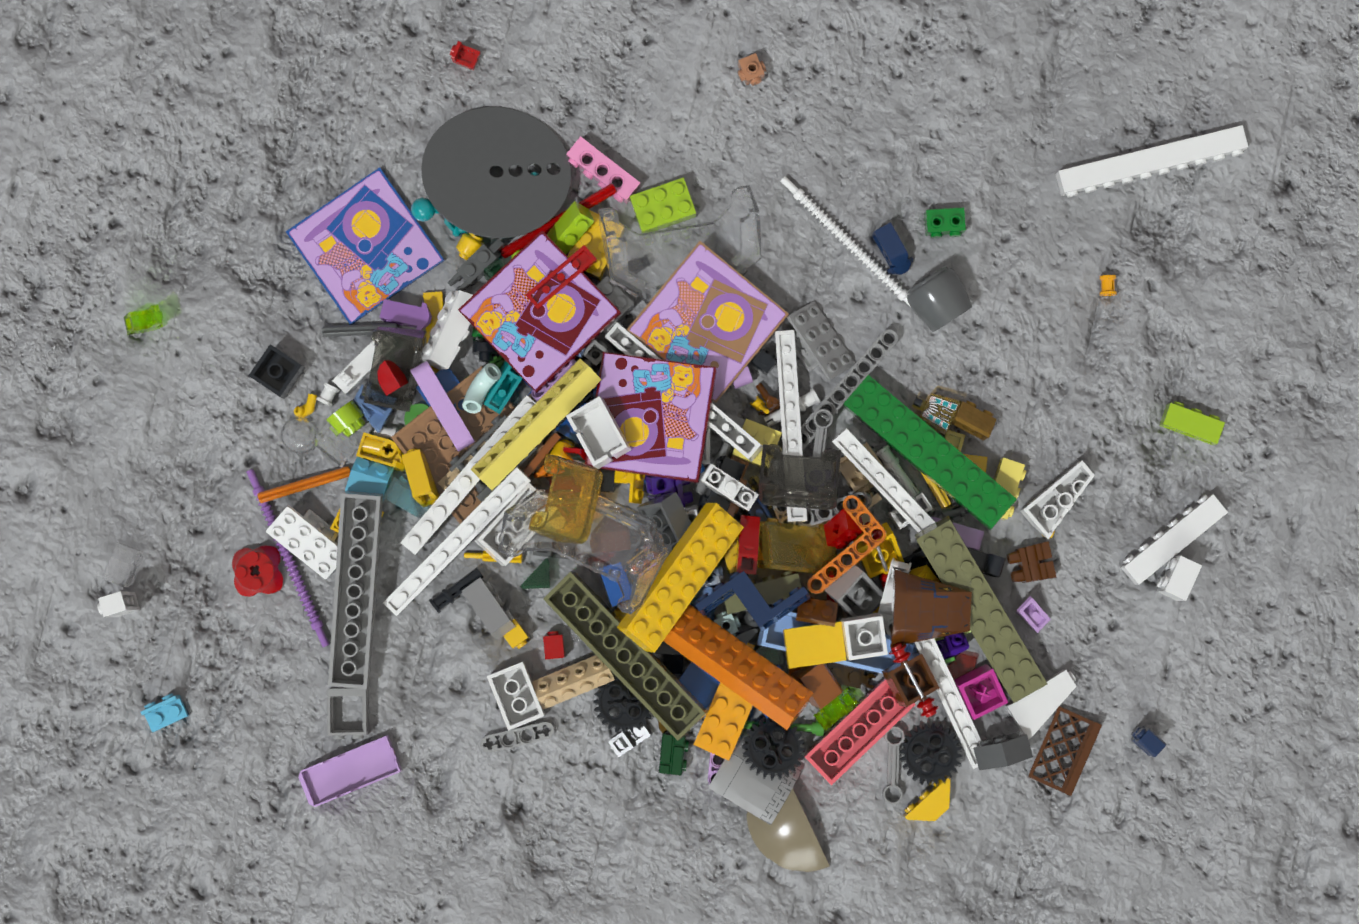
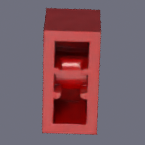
[823,509,863,549]

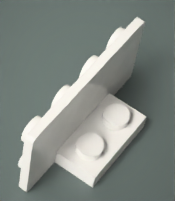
[266,505,338,579]

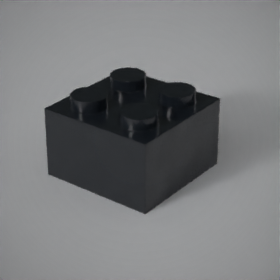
[248,344,305,399]

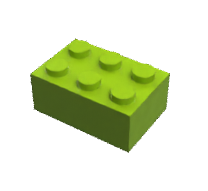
[630,177,696,236]

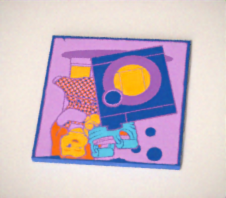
[286,167,445,325]

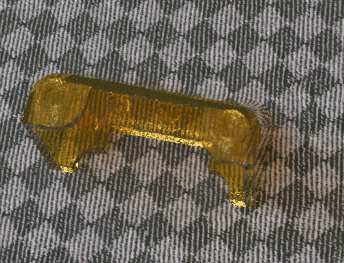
[528,454,603,544]
[757,518,837,576]

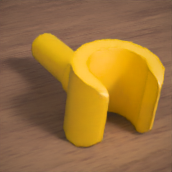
[750,396,769,414]

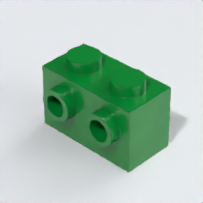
[924,208,966,238]

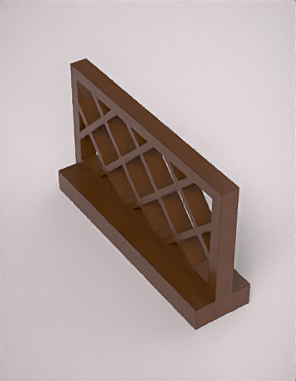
[1028,706,1102,796]

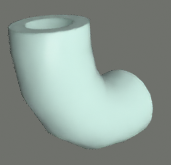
[462,363,501,413]

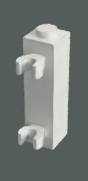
[332,332,397,396]

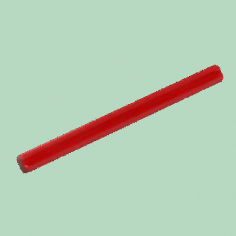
[500,184,617,258]

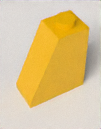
[401,449,439,508]

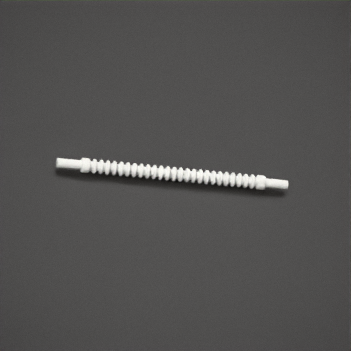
[780,176,910,306]

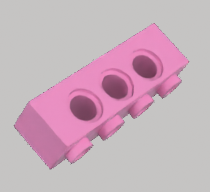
[566,136,641,204]

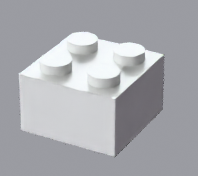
[1156,556,1202,601]
[841,613,888,660]

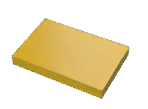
[783,621,847,669]

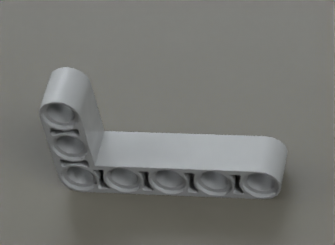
[767,479,872,533]

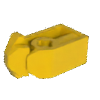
[356,432,405,471]

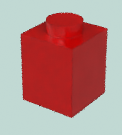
[543,631,565,660]

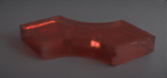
[947,653,977,680]

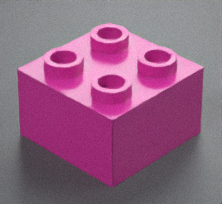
[954,664,1008,720]

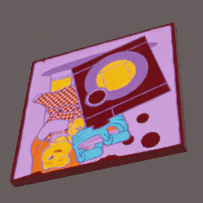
[458,231,621,393]
[584,352,717,483]

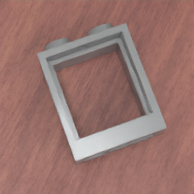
[327,688,369,739]

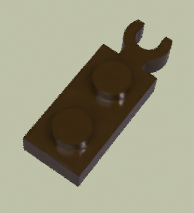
[826,662,876,689]

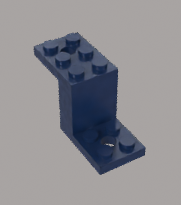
[695,571,810,632]

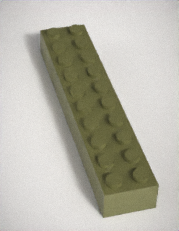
[915,516,1048,703]
[543,572,709,741]

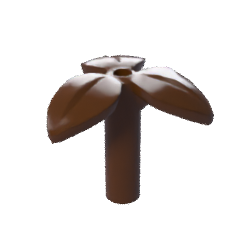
[756,383,780,415]

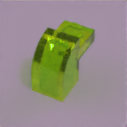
[124,305,163,335]
[813,688,859,731]

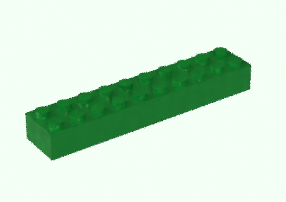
[843,375,1017,531]

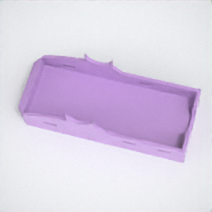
[298,735,402,807]

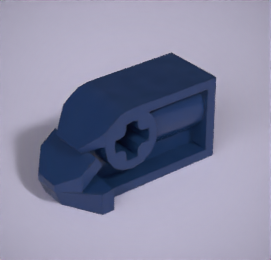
[872,222,913,275]

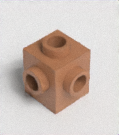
[737,53,766,86]

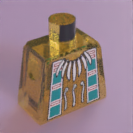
[912,393,961,436]

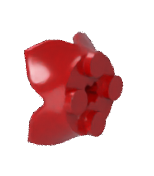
[232,545,283,597]

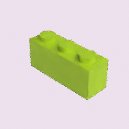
[546,201,594,255]
[1159,401,1225,445]

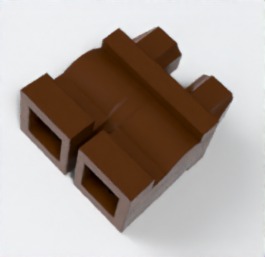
[1006,541,1057,583]

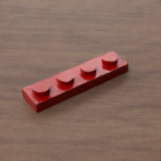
[525,245,598,309]

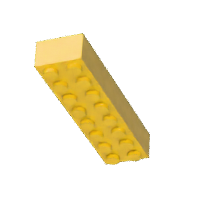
[617,503,744,653]

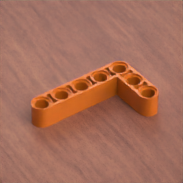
[807,495,887,594]

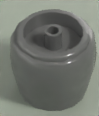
[906,266,972,332]

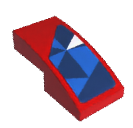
[563,447,586,463]

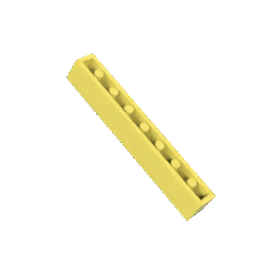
[471,359,601,490]

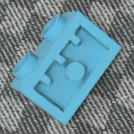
[141,693,189,733]

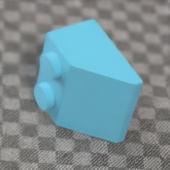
[345,457,394,501]

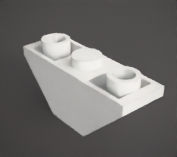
[700,463,759,511]

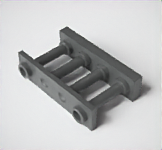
[449,414,537,502]

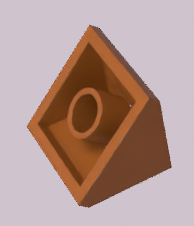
[791,664,843,709]

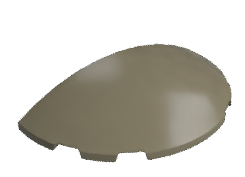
[746,788,829,872]

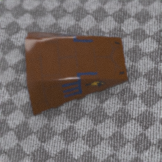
[890,569,972,647]

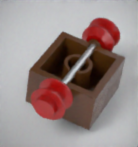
[882,643,940,718]

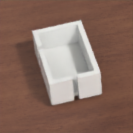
[566,396,632,469]

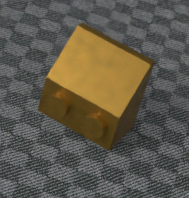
[950,400,997,441]

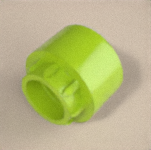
[326,400,365,438]

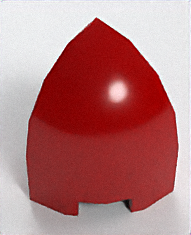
[377,360,409,396]

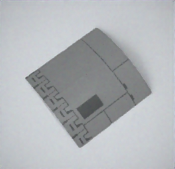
[708,729,804,825]

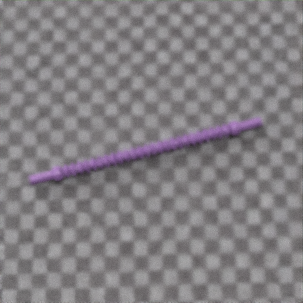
[246,469,330,647]

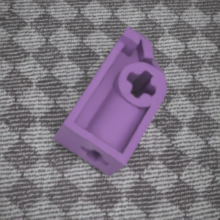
[379,299,432,332]

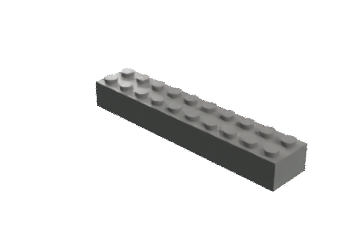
[328,491,383,689]

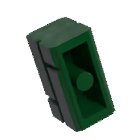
[659,733,689,775]

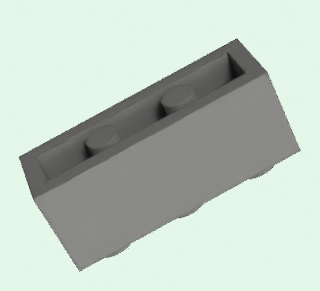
[462,577,516,640]

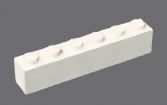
[1121,494,1228,585]

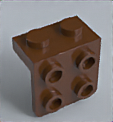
[796,597,838,627]

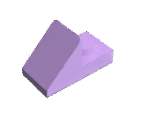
[1015,596,1051,633]

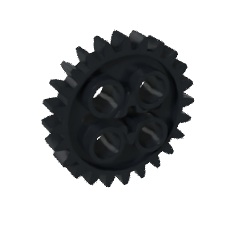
[593,676,652,734]
[742,718,805,781]
[900,723,963,787]

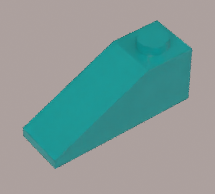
[483,360,522,414]

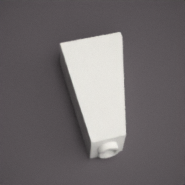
[1005,669,1076,740]

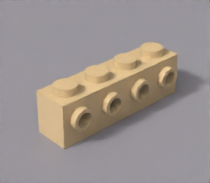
[532,655,615,710]

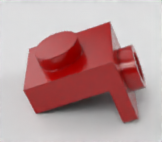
[450,41,481,71]

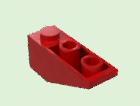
[735,515,760,575]

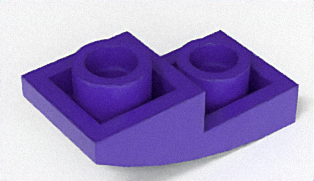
[936,632,970,660]

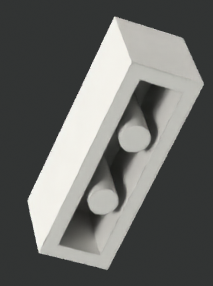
[97,591,140,617]

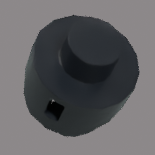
[472,339,498,362]

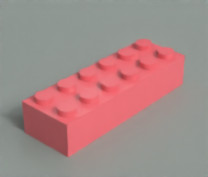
[803,678,916,785]

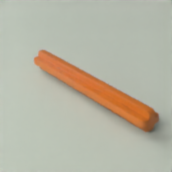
[257,466,351,503]

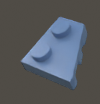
[353,384,397,433]

